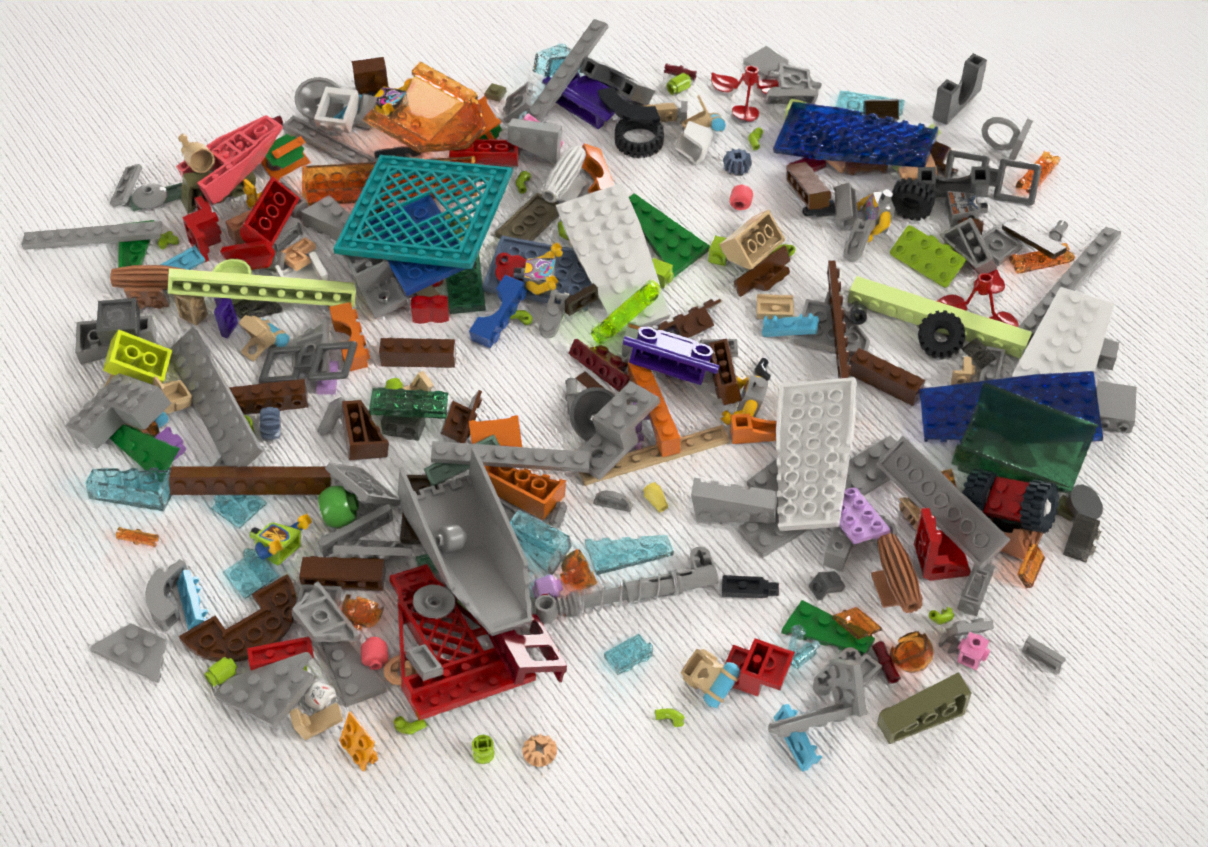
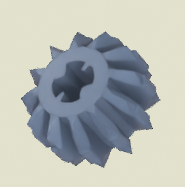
[723,148,752,176]
[260,407,281,440]

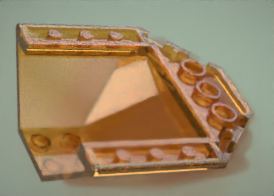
[363,61,486,153]

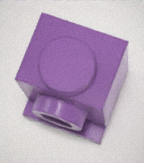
[154,426,186,461]

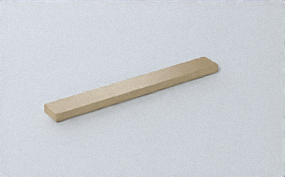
[579,425,730,486]

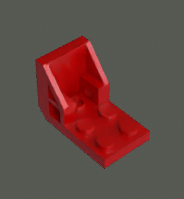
[913,508,971,581]

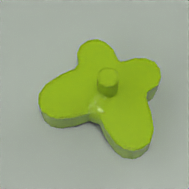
[158,231,179,250]

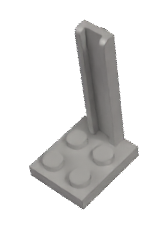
[768,658,867,738]

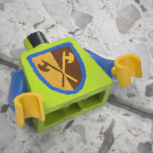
[249,514,312,566]

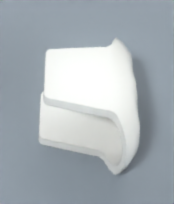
[675,121,714,165]

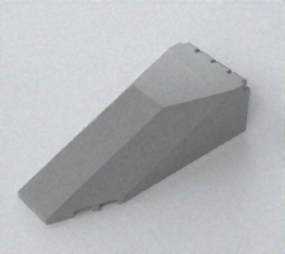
[398,447,532,636]

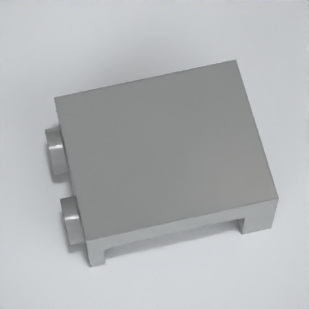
[1093,380,1137,433]

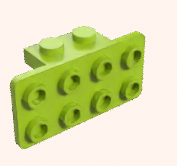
[890,225,966,288]

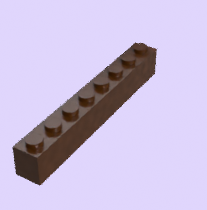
[169,466,332,495]

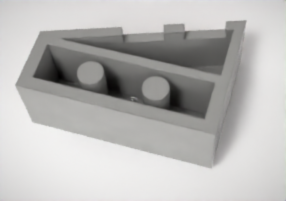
[507,118,562,164]
[939,218,997,275]

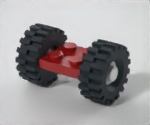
[962,468,1059,533]

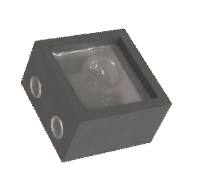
[96,298,141,344]

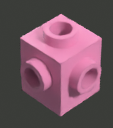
[957,632,990,671]

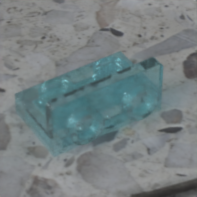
[604,633,653,675]

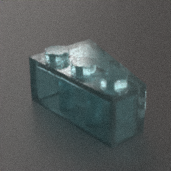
[532,43,582,77]

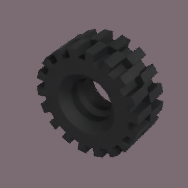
[891,178,936,221]
[918,310,965,360]

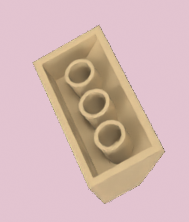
[719,209,785,270]

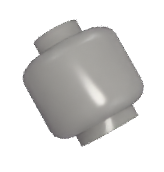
[435,524,467,552]

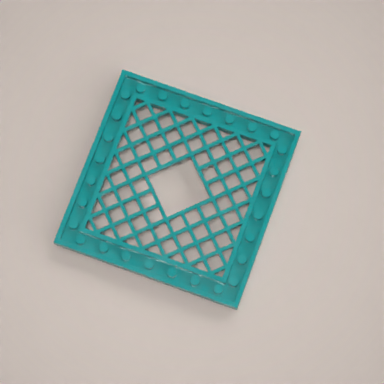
[333,155,513,269]

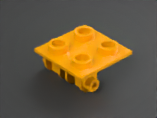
[339,711,378,772]

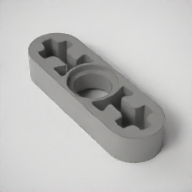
[813,648,860,696]

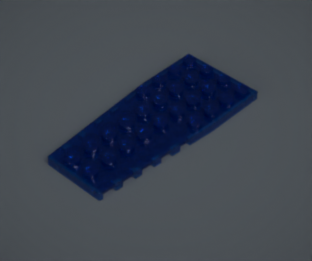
[773,101,938,167]
[920,371,1103,444]

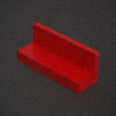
[220,240,276,270]
[247,636,314,670]

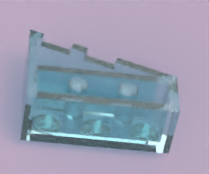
[510,510,572,575]

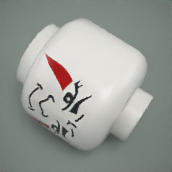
[304,681,337,712]

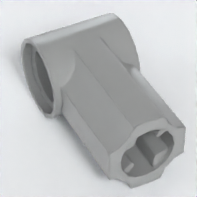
[354,94,377,129]

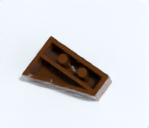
[341,400,389,460]

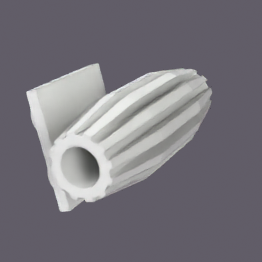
[541,145,587,203]

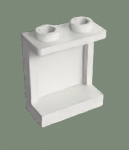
[274,251,329,281]

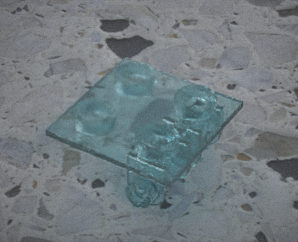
[211,495,267,529]
[222,548,279,599]

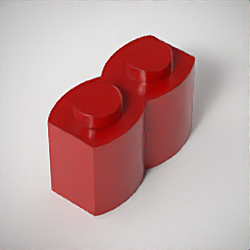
[411,295,449,324]

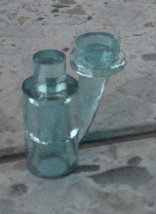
[788,624,820,669]

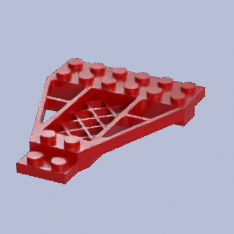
[389,564,536,721]

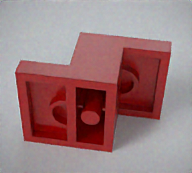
[182,196,222,263]
[724,638,795,697]

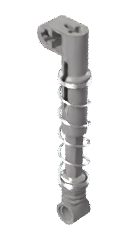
[535,547,718,624]

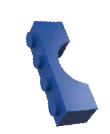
[469,275,527,349]

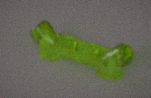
[591,280,661,344]

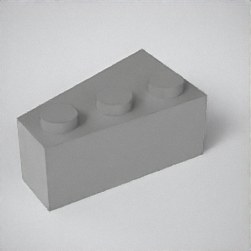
[301,195,350,241]

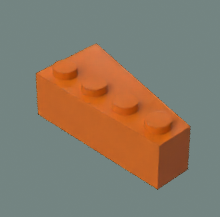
[484,466,566,520]

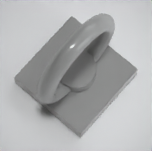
[981,117,1033,160]

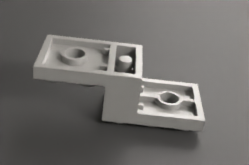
[342,231,408,319]
[578,381,660,480]

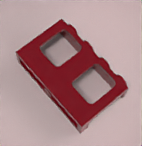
[486,614,567,685]

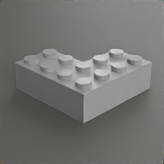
[65,373,171,449]

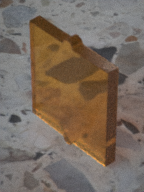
[833,607,882,640]

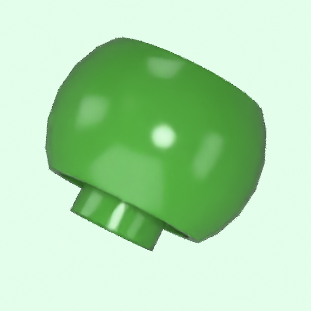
[318,485,359,529]

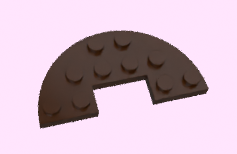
[178,574,297,662]

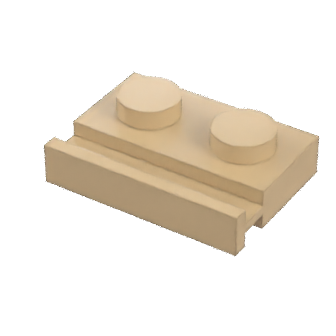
[757,294,794,319]

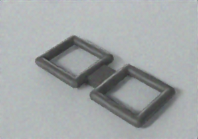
[943,150,1042,205]
[258,341,357,384]

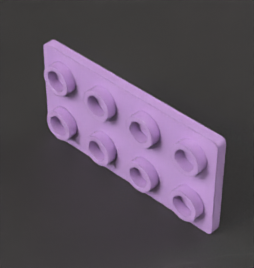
[839,487,890,544]

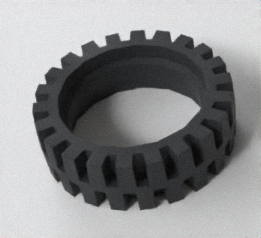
[614,119,664,158]

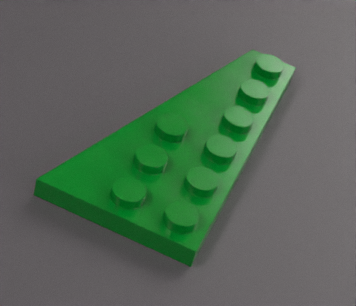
[629,193,710,278]

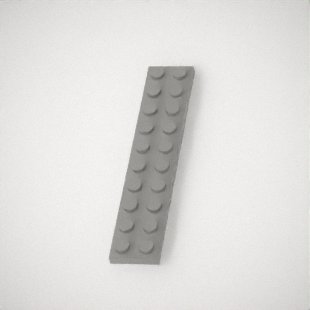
[170,327,263,467]
[738,435,897,558]

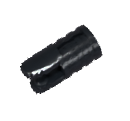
[801,199,835,217]
[850,301,867,325]

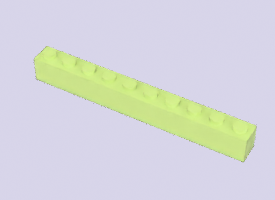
[168,268,356,307]
[847,276,1032,358]

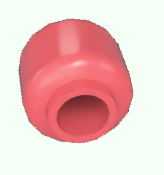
[729,185,753,210]
[360,637,389,670]

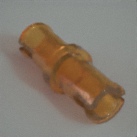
[116,527,159,547]

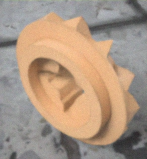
[383,655,417,687]
[522,733,557,767]

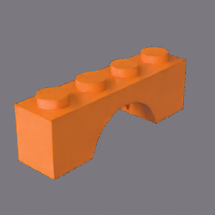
[581,143,614,194]
[329,302,370,371]

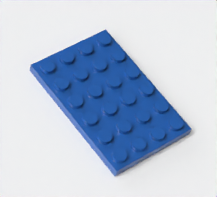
[368,195,465,296]

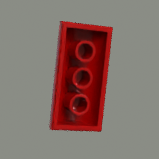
[449,139,520,167]
[240,176,300,246]

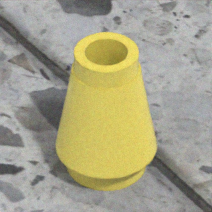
[643,482,669,513]

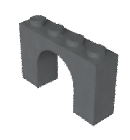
[932,53,987,125]
[579,57,655,105]
[917,166,989,197]

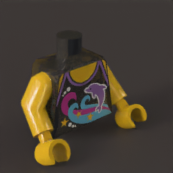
[368,78,416,123]

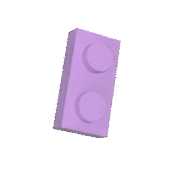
[316,361,339,394]

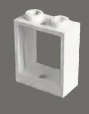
[314,87,361,133]

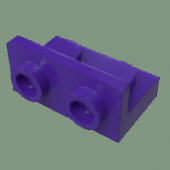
[213,297,238,339]

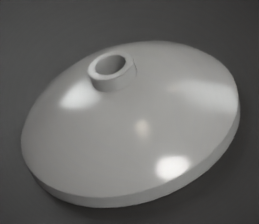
[294,77,344,121]

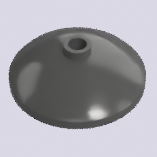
[569,387,616,441]

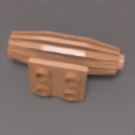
[110,265,186,309]
[871,533,923,613]

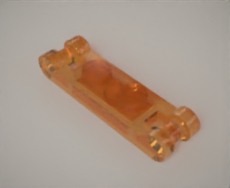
[1016,150,1061,194]
[1009,243,1075,274]

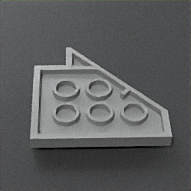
[793,291,870,356]
[214,652,316,730]

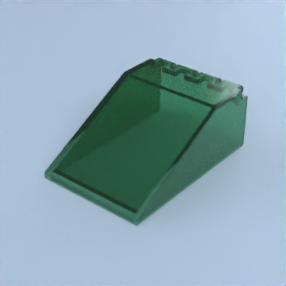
[951,383,1098,494]

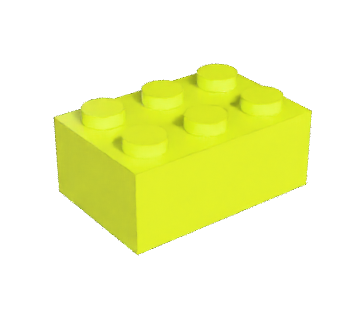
[102,330,172,385]

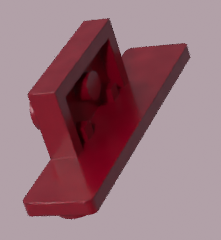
[569,339,630,392]

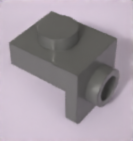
[809,571,846,600]

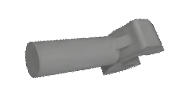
[939,621,969,654]

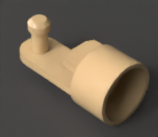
[178,134,215,173]

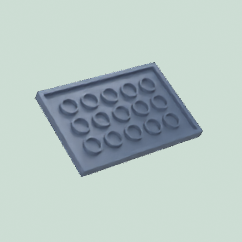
[482,236,592,311]

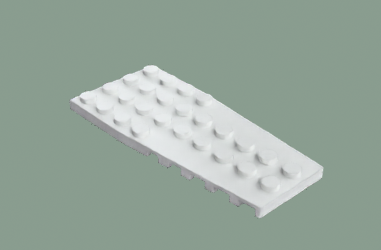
[556,183,670,336]
[994,287,1115,445]
[776,377,857,531]

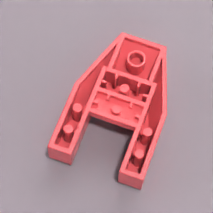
[176,115,283,205]

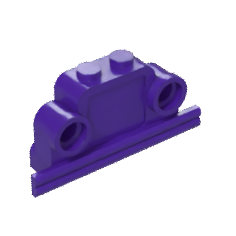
[542,72,615,130]
[622,327,720,385]

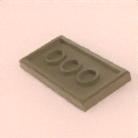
[494,193,559,241]

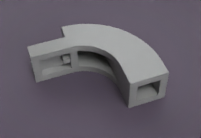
[145,559,188,632]

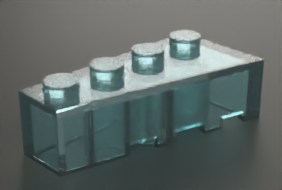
[85,467,172,512]

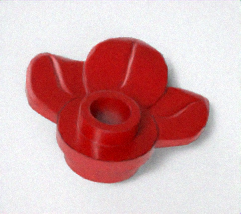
[495,252,526,282]

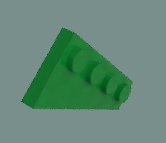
[118,220,155,268]
[109,423,180,481]
[781,600,875,656]

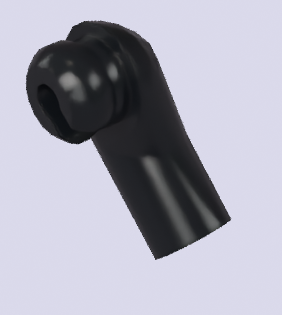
[754,358,771,381]

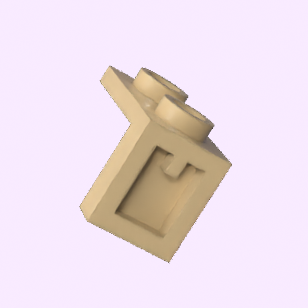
[289,703,343,740]

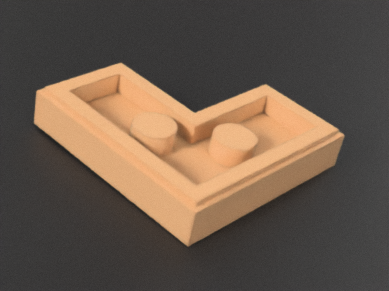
[281,237,316,271]

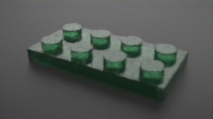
[446,254,486,314]
[369,387,449,419]

